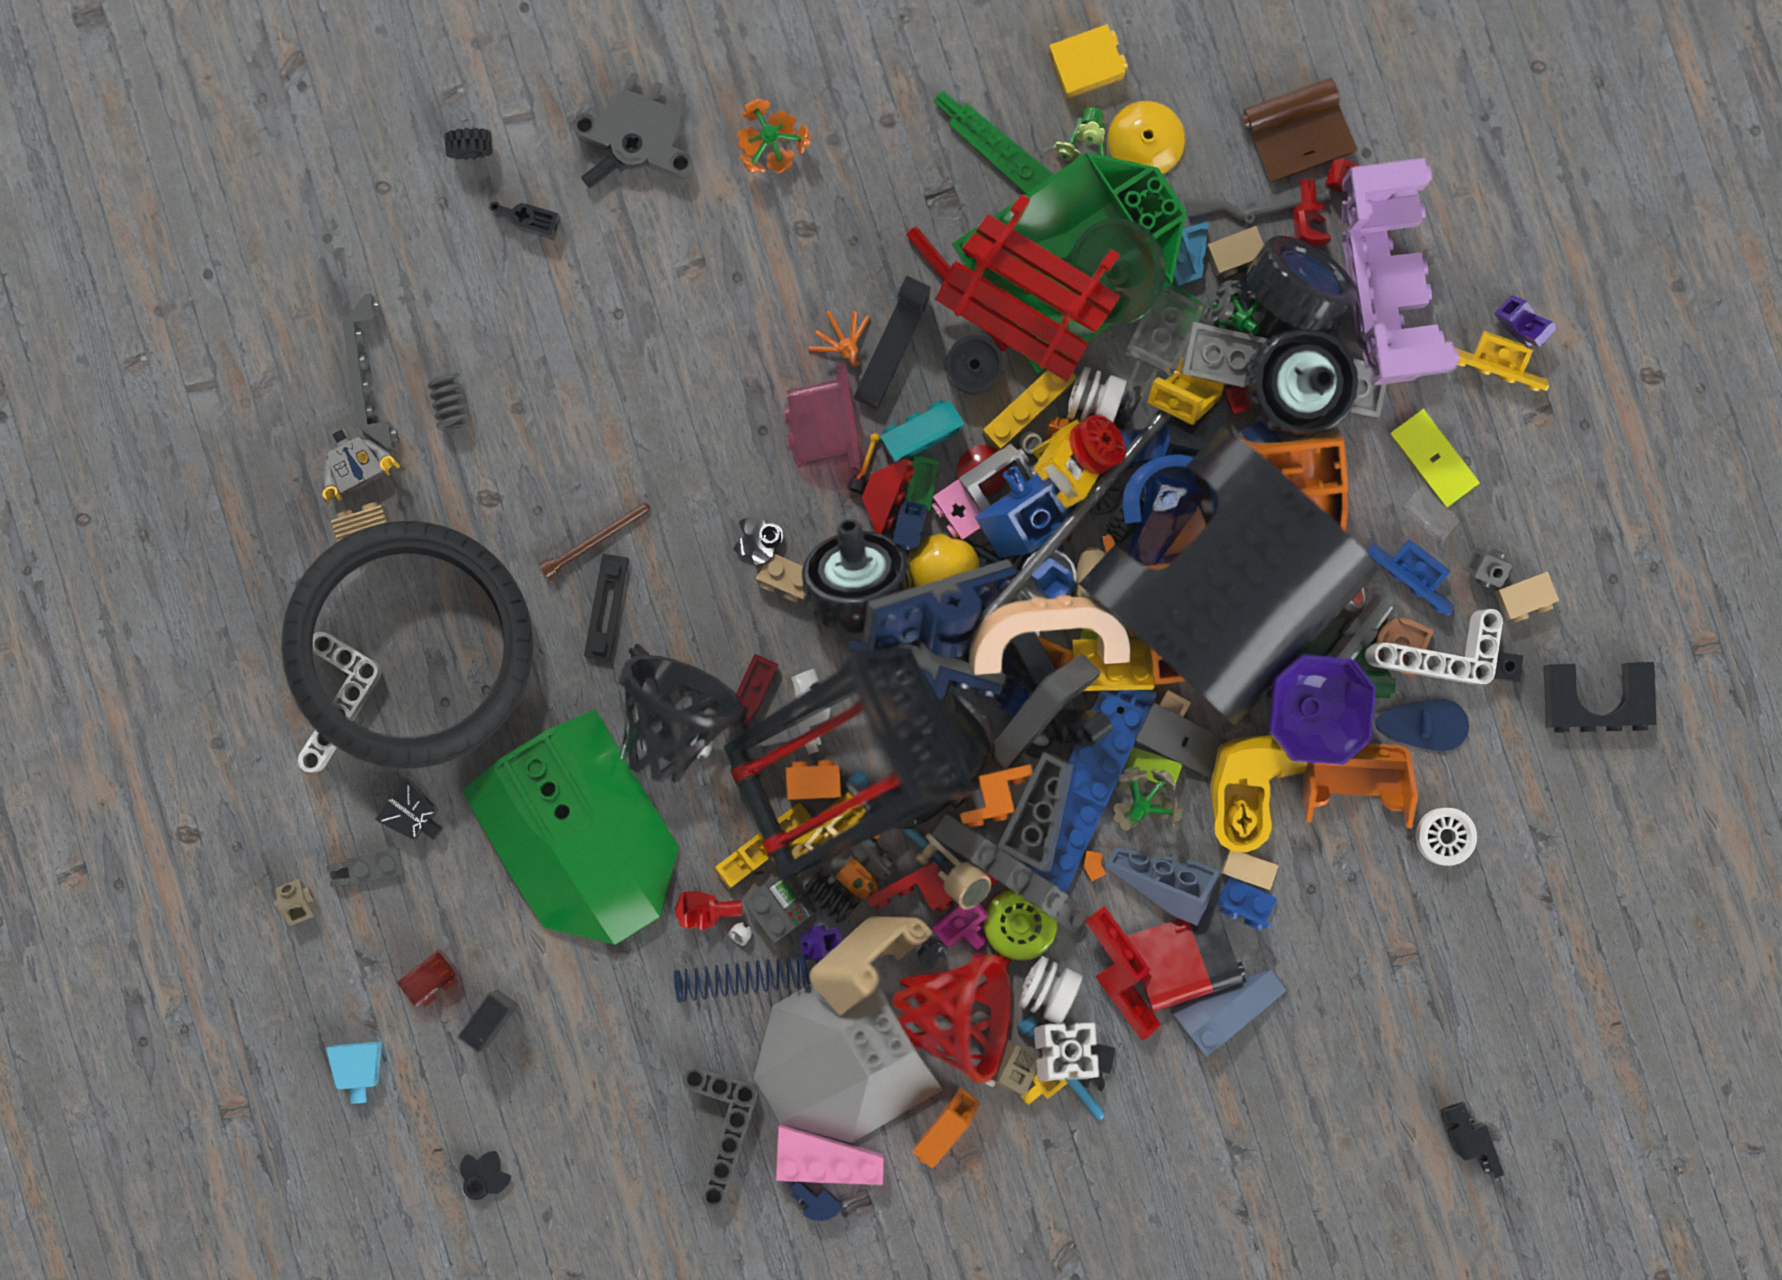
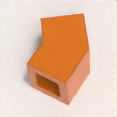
[1083,851,1106,882]

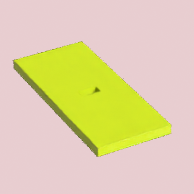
[1390,409,1480,508]

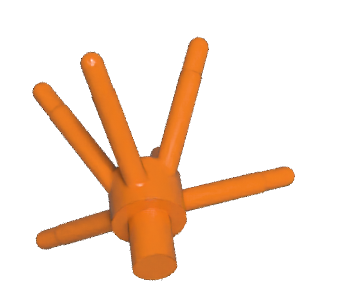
[808,310,870,367]

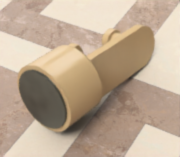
[916,833,991,909]

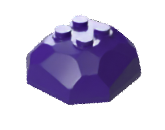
[1268,655,1376,765]

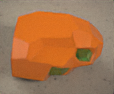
[835,858,878,898]

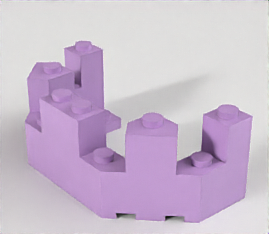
[1342,158,1459,386]

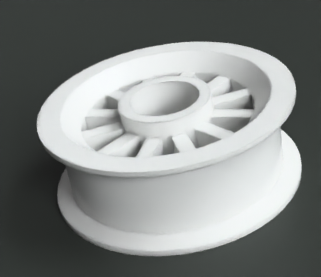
[1415,808,1477,866]

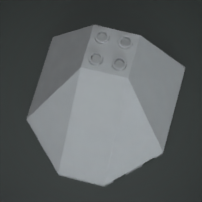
[754,963,943,1143]

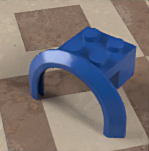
[1123,455,1218,524]

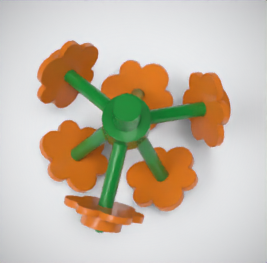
[737,98,811,173]

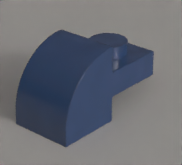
[790,1181,844,1221]

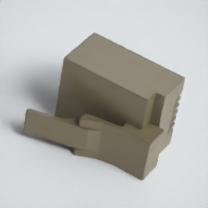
[984,1040,1041,1096]

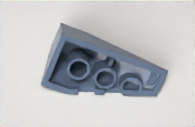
[1105,847,1221,925]
[1171,969,1286,1056]

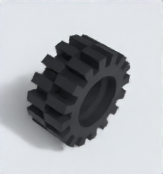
[444,128,493,160]
[1104,498,1150,543]

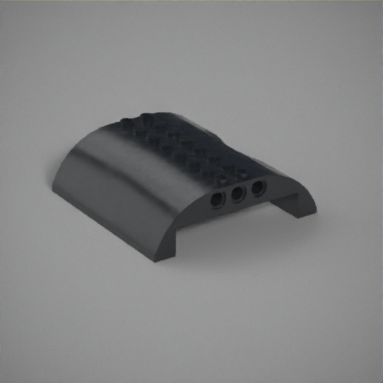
[1079,427,1379,727]

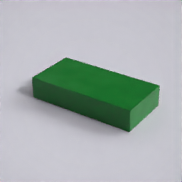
[906,456,940,512]

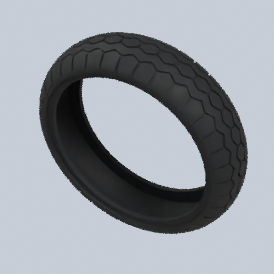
[281,521,533,769]

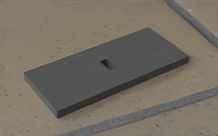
[1135,703,1228,779]

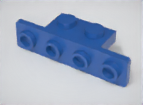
[1366,538,1454,616]

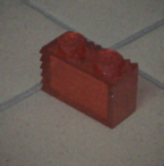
[396,949,460,1008]

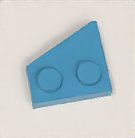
[1173,221,1209,287]

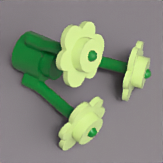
[1053,107,1105,161]

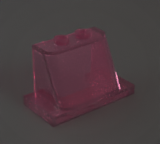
[784,363,861,474]

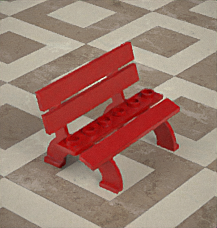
[934,194,1121,382]

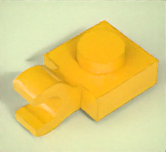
[1020,1073,1068,1105]

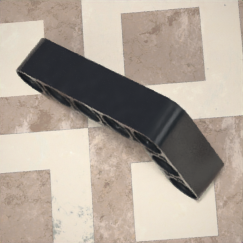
[853,276,931,410]
[1004,631,1113,746]

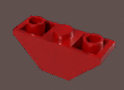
[862,459,915,534]

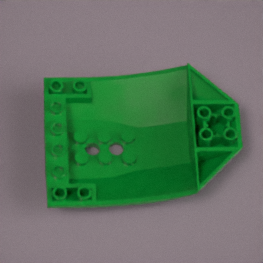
[952,152,1187,374]
[462,709,679,945]

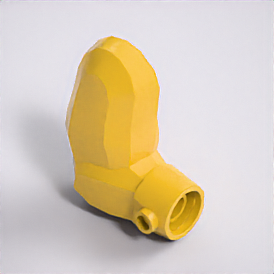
[1210,735,1307,852]

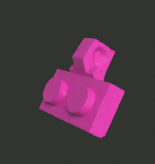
[931,903,989,950]

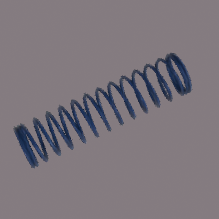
[674,954,808,1003]

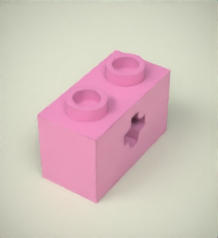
[931,479,981,541]

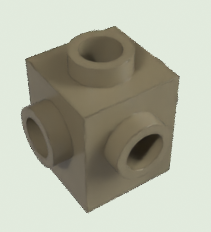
[274,879,315,926]

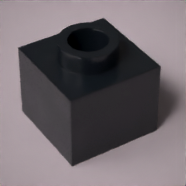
[1493,652,1524,682]

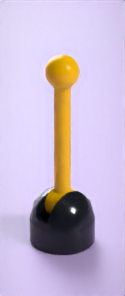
[847,433,880,495]

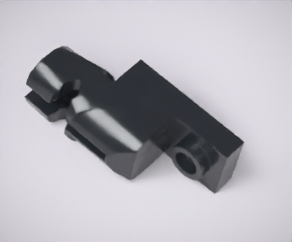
[1440,1102,1505,1179]

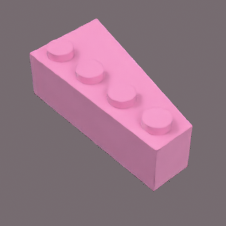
[776,1124,884,1185]

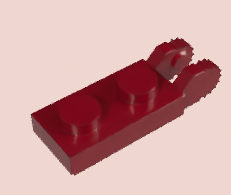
[736,654,779,730]

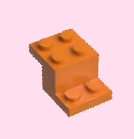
[959,765,1033,828]

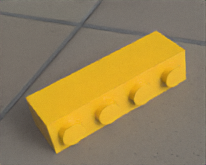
[982,370,1077,451]

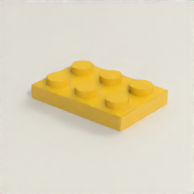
[1072,639,1154,691]

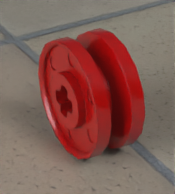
[1069,414,1126,474]

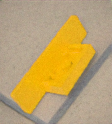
[1453,331,1549,391]

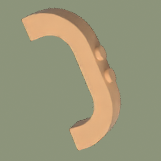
[969,595,1130,674]

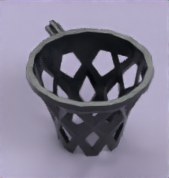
[618,644,743,783]

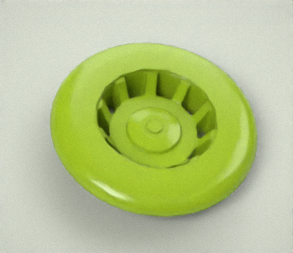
[984,889,1057,961]

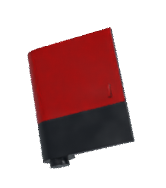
[1127,907,1246,1012]

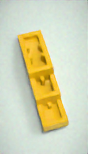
[791,792,866,877]
[713,802,813,889]

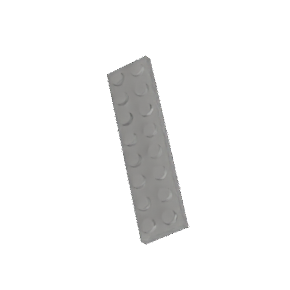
[1180,322,1387,418]

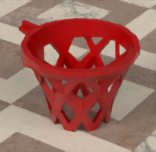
[892,952,1012,1083]

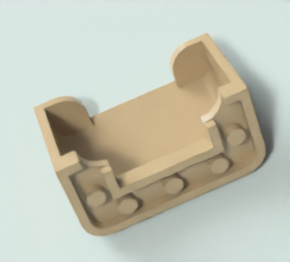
[810,916,933,1016]

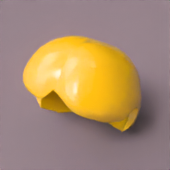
[908,534,980,588]

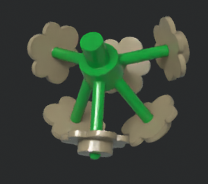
[1113,767,1184,831]

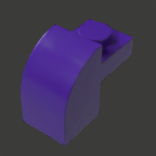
[1494,295,1558,347]

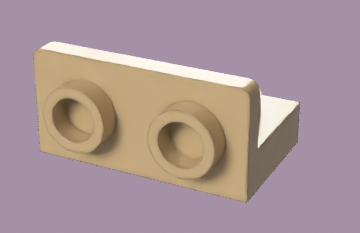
[756,553,805,603]

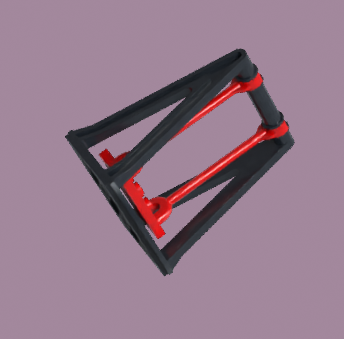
[723,648,976,881]

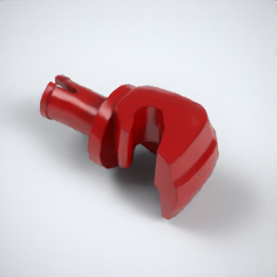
[1293,179,1331,246]
[675,891,743,930]

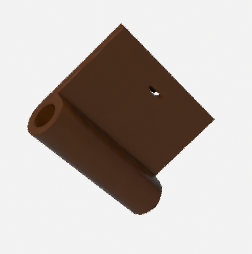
[1240,78,1358,183]

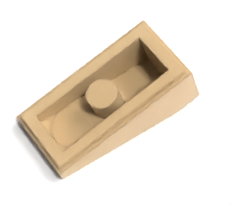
[1221,849,1279,890]

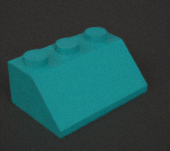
[880,399,964,464]

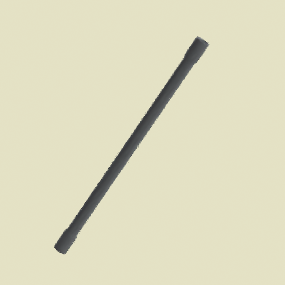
[978,409,1173,623]

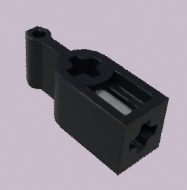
[489,202,561,240]

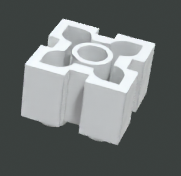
[1034,1023,1099,1081]

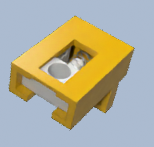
[1032,420,1099,508]

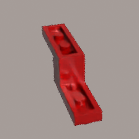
[865,861,998,912]
[1085,905,1161,1041]

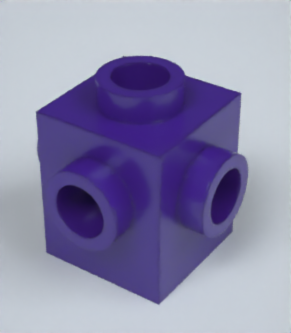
[800,925,842,964]

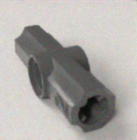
[1327,594,1394,659]

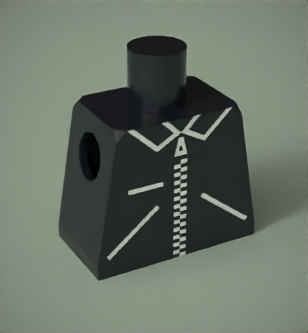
[375,779,443,840]

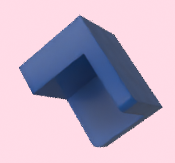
[1031,557,1077,599]

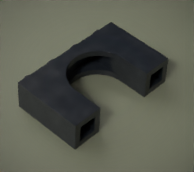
[1544,662,1657,733]

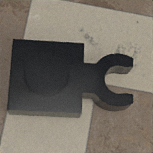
[1084,1043,1116,1091]

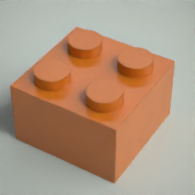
[786,760,841,800]

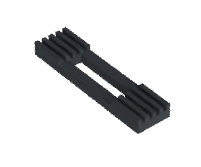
[584,553,629,661]

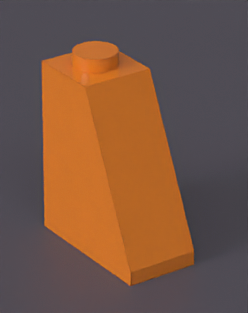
[912,1087,981,1169]

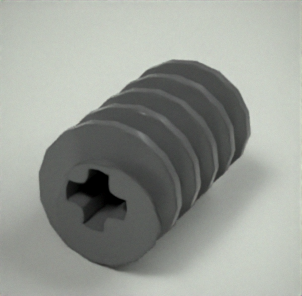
[428,373,470,431]

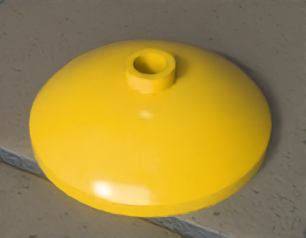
[1108,101,1185,174]

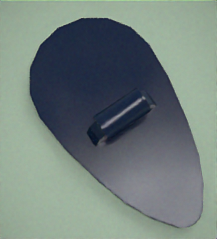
[1375,699,1469,751]

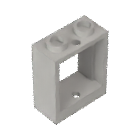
[959,443,1037,512]

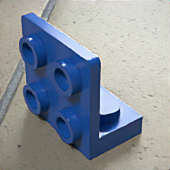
[1216,876,1277,931]

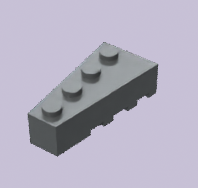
[998,752,1074,871]

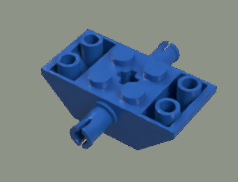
[975,467,1082,558]

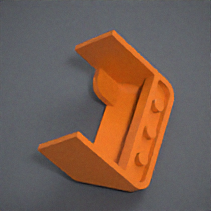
[1303,743,1418,828]

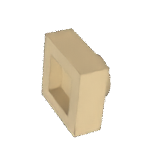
[1159,690,1191,717]

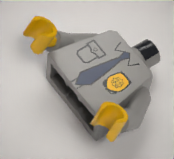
[322,429,400,505]

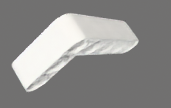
[1365,609,1503,684]
[298,632,382,772]

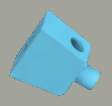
[327,1041,382,1104]

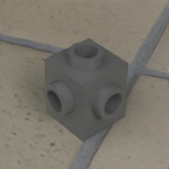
[1466,547,1513,588]

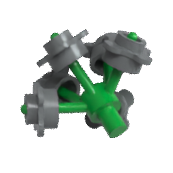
[1200,280,1267,335]

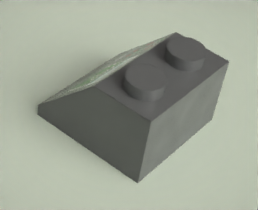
[743,875,817,943]

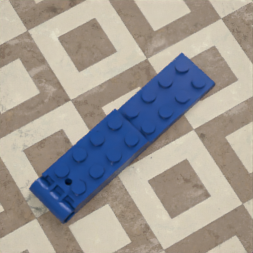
[1022,689,1157,894]

